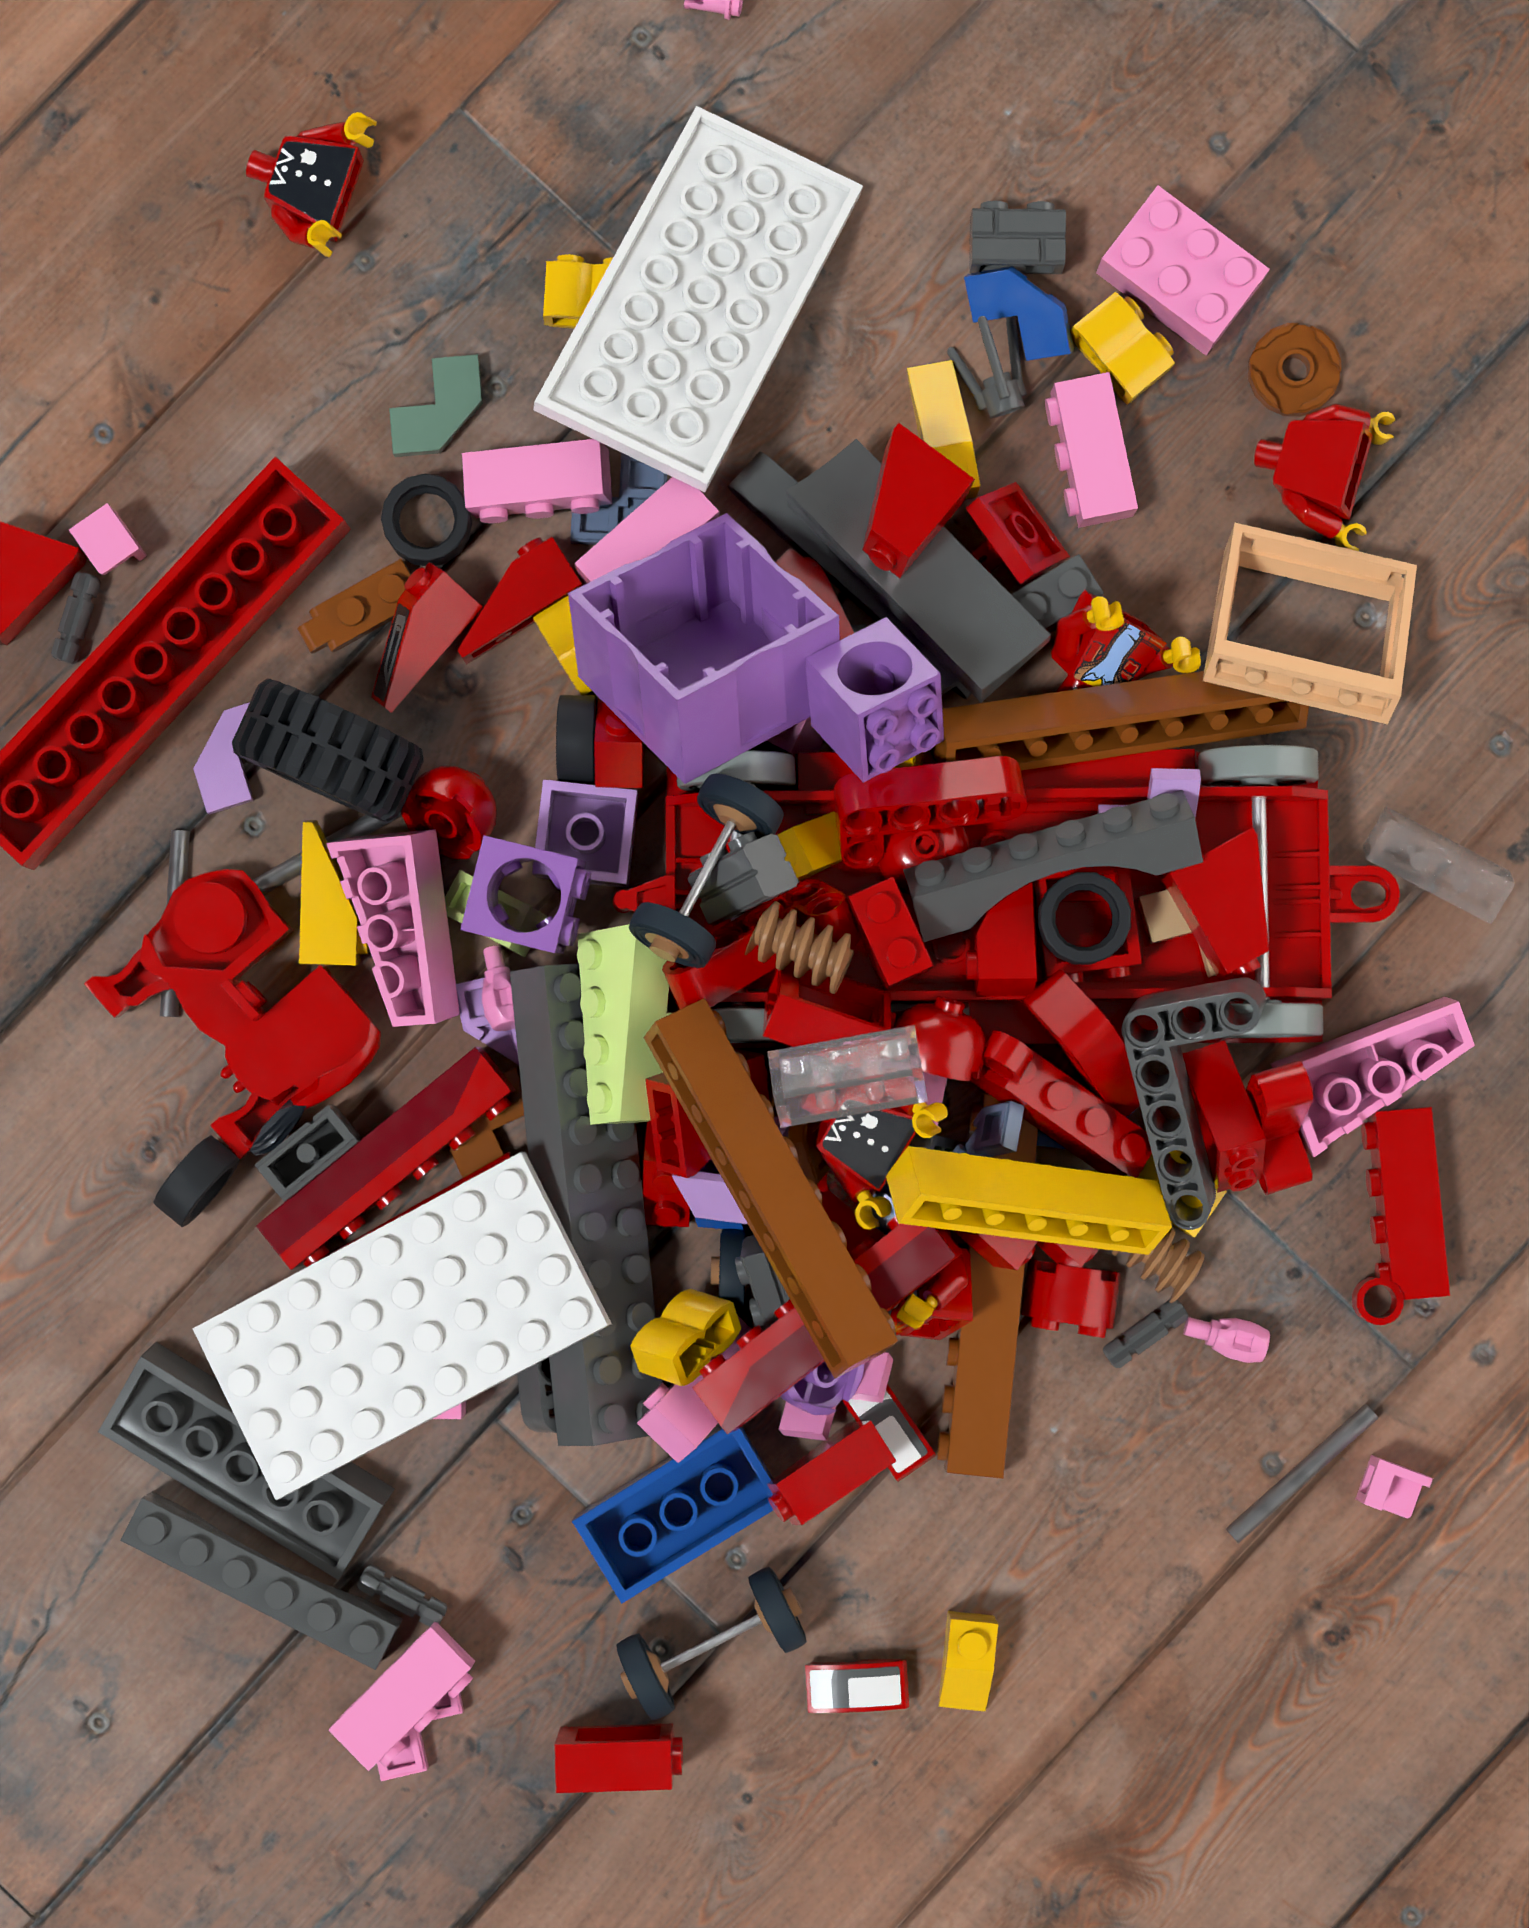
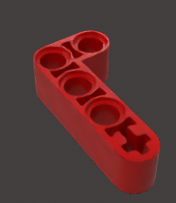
[834,756,1028,869]
[662,879,861,1009]
[1023,969,1140,1117]
[1246,1060,1313,1195]

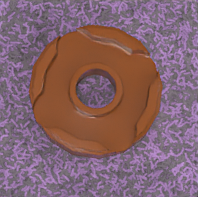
[1248,323,1341,417]

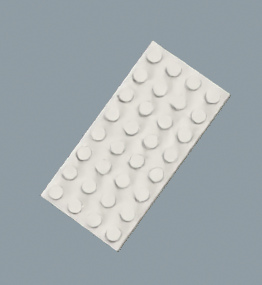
[533,106,863,492]
[193,1152,612,1500]

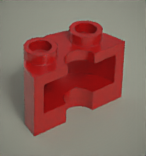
[1021,1259,1121,1338]

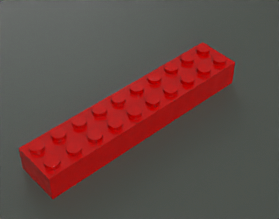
[0,456,351,870]

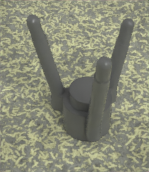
[947,316,1027,418]

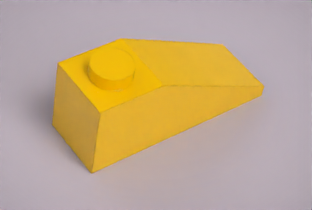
[906,360,980,499]
[299,820,369,966]

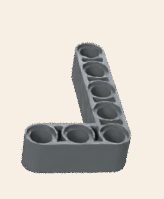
[1122,978,1266,1230]

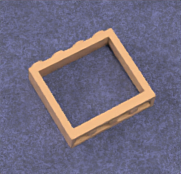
[1203,523,1417,724]

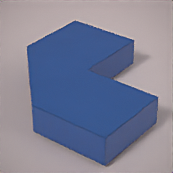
[964,266,1074,361]

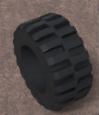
[232,678,424,823]

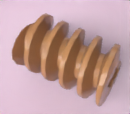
[745,901,854,994]
[1112,1227,1204,1303]

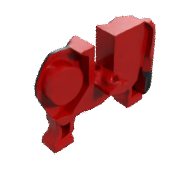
[84,869,381,1159]

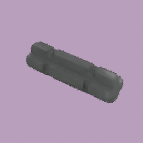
[51,572,101,664]
[1103,1300,1189,1368]
[357,1565,448,1627]

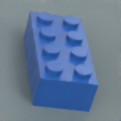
[572,1426,774,1604]

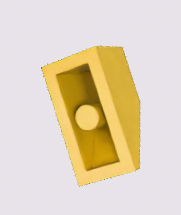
[778,812,843,882]
[938,1611,998,1712]

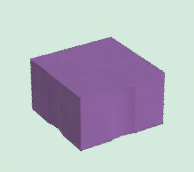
[568,513,840,784]

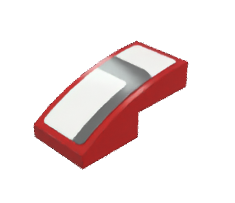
[842,1383,936,1482]
[805,1659,909,1713]

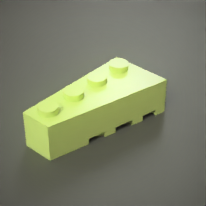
[577,924,672,1125]

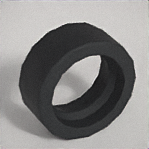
[381,474,472,566]
[556,695,598,785]
[1037,872,1131,965]
[153,1135,240,1227]

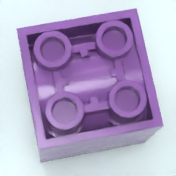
[805,617,944,783]
[460,835,592,954]

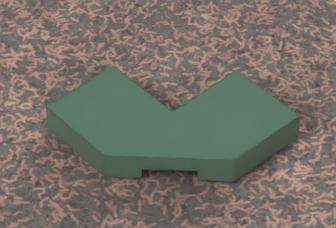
[389,354,483,457]

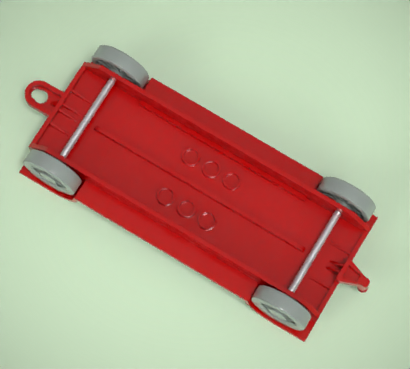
[613,745,1400,1048]

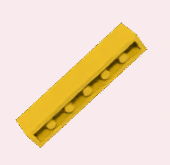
[886,1146,1172,1255]

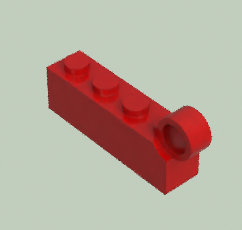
[970,1031,1152,1178]
[1352,1107,1450,1325]

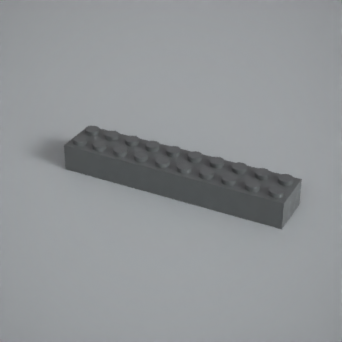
[510,964,662,1446]

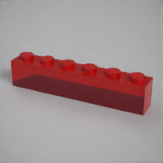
[256,1046,516,1270]
[692,1216,963,1434]

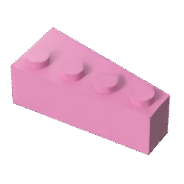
[326,829,460,1027]
[1271,997,1475,1157]

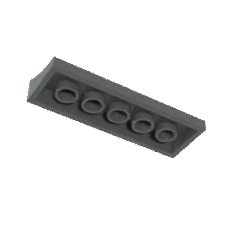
[786,439,1051,703]
[98,1342,395,1580]

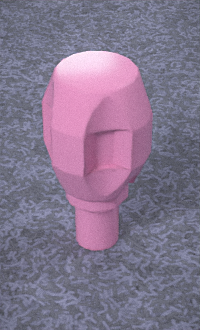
[482,946,515,1031]
[1183,1317,1270,1363]

